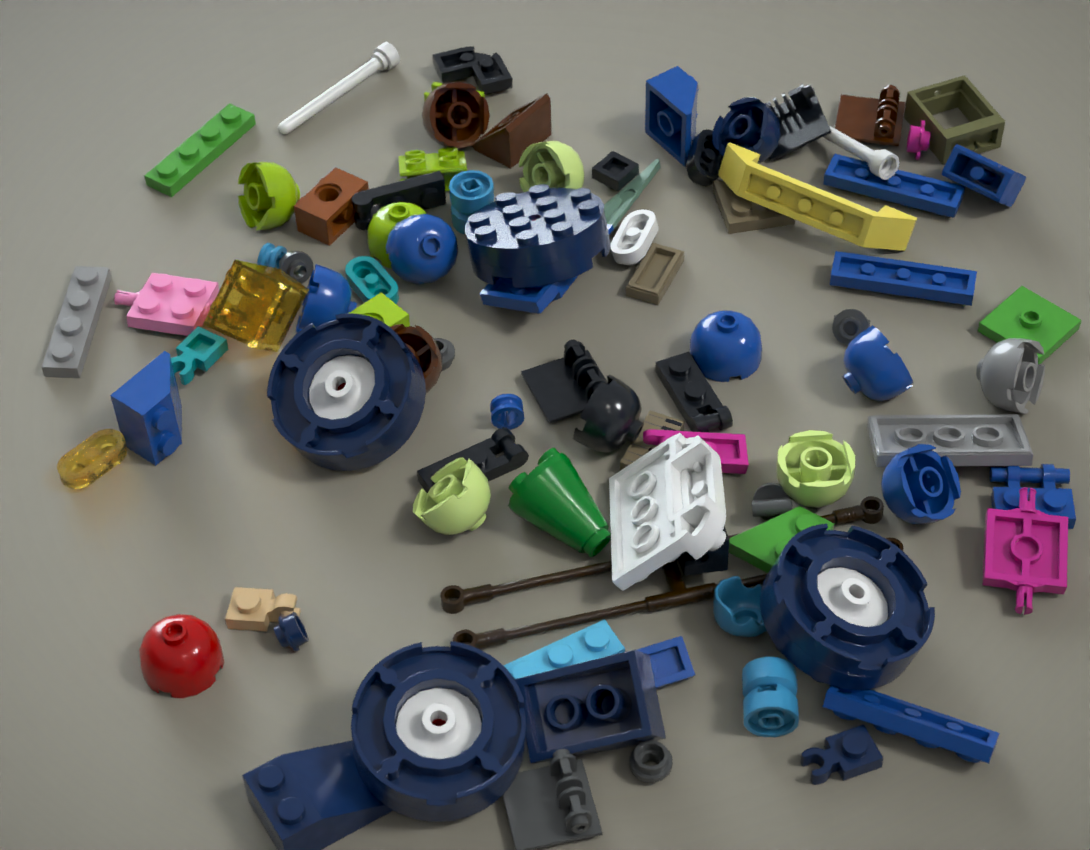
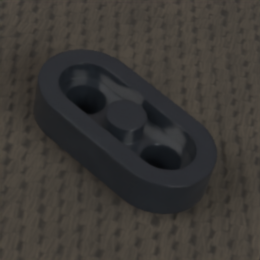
[686,129,723,186]

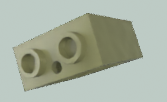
[904,75,1005,164]

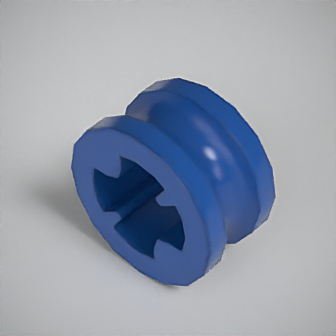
[490,394,524,430]

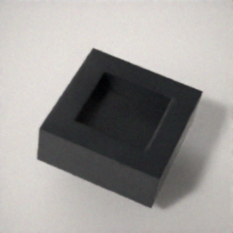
[592,150,639,192]

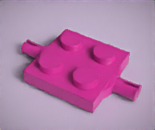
[982,487,1068,615]

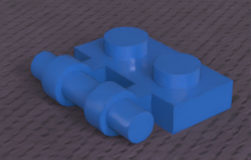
[989,464,1076,529]

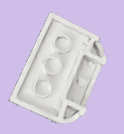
[609,433,726,591]

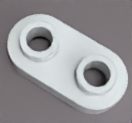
[610,209,659,265]

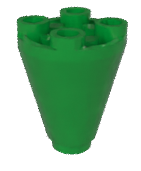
[508,448,611,557]

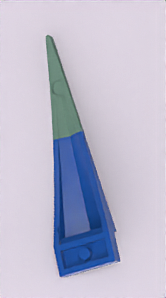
[479,159,661,314]

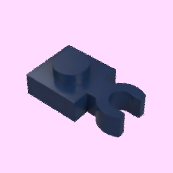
[800,724,884,785]

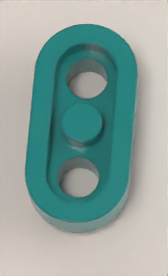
[345,256,399,304]

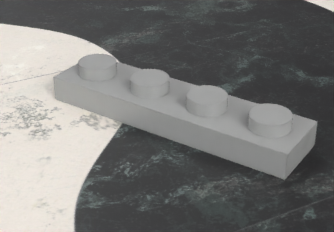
[42,266,112,378]

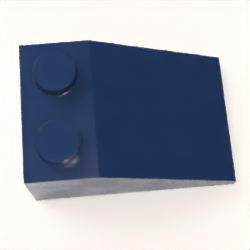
[515,650,666,764]
[242,740,394,850]

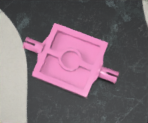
[114,273,233,336]

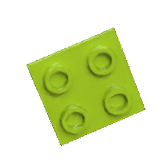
[399,147,467,191]

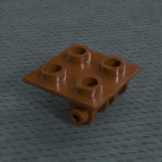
[835,85,906,146]

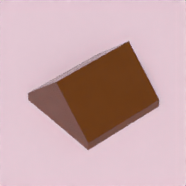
[472,93,552,169]

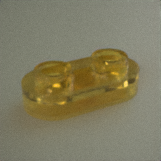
[57,429,128,489]

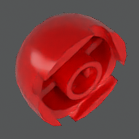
[139,614,224,699]

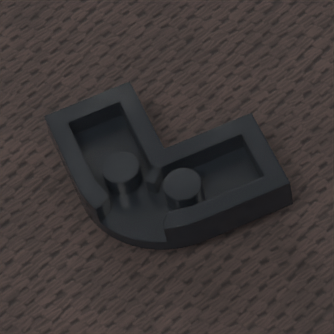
[432,46,513,95]

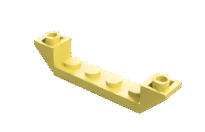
[718,143,917,251]

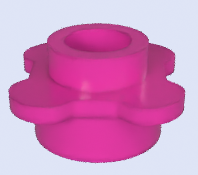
[906,120,930,160]

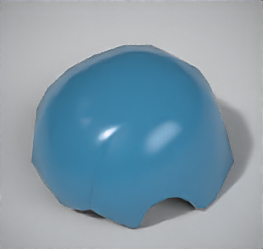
[713,576,767,637]

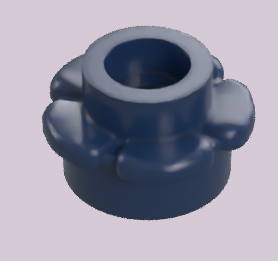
[274,612,309,651]

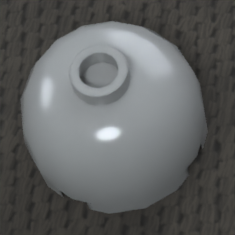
[976,338,1045,414]

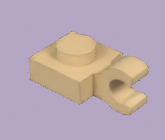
[225,587,301,632]

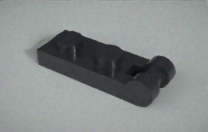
[352,171,446,230]
[655,352,733,432]
[417,427,529,493]

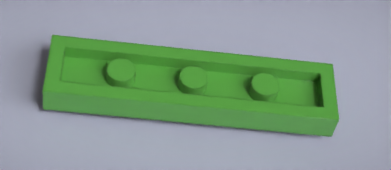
[144,103,256,197]

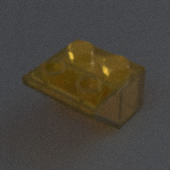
[203,260,309,352]

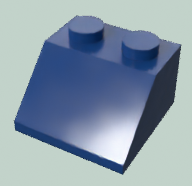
[645,66,699,167]
[110,351,182,466]

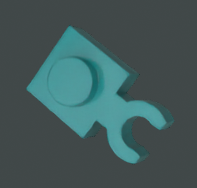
[171,326,228,385]

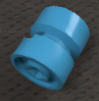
[449,170,494,234]
[742,657,799,737]

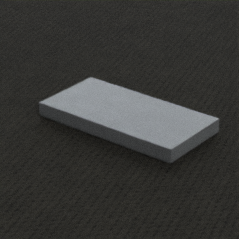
[867,414,1033,467]

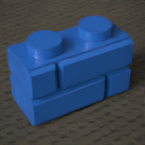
[941,144,1026,207]

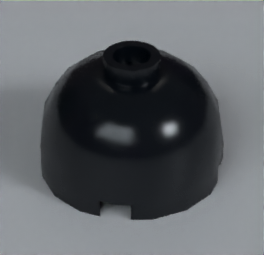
[573,374,644,452]

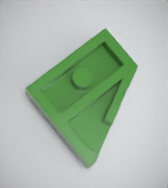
[729,506,834,573]

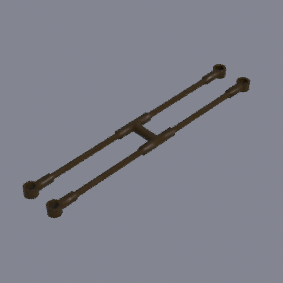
[441,496,904,649]

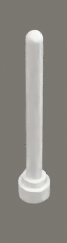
[278,42,400,135]
[823,126,899,180]

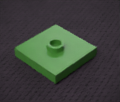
[978,286,1081,364]

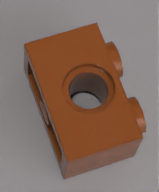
[294,167,369,246]

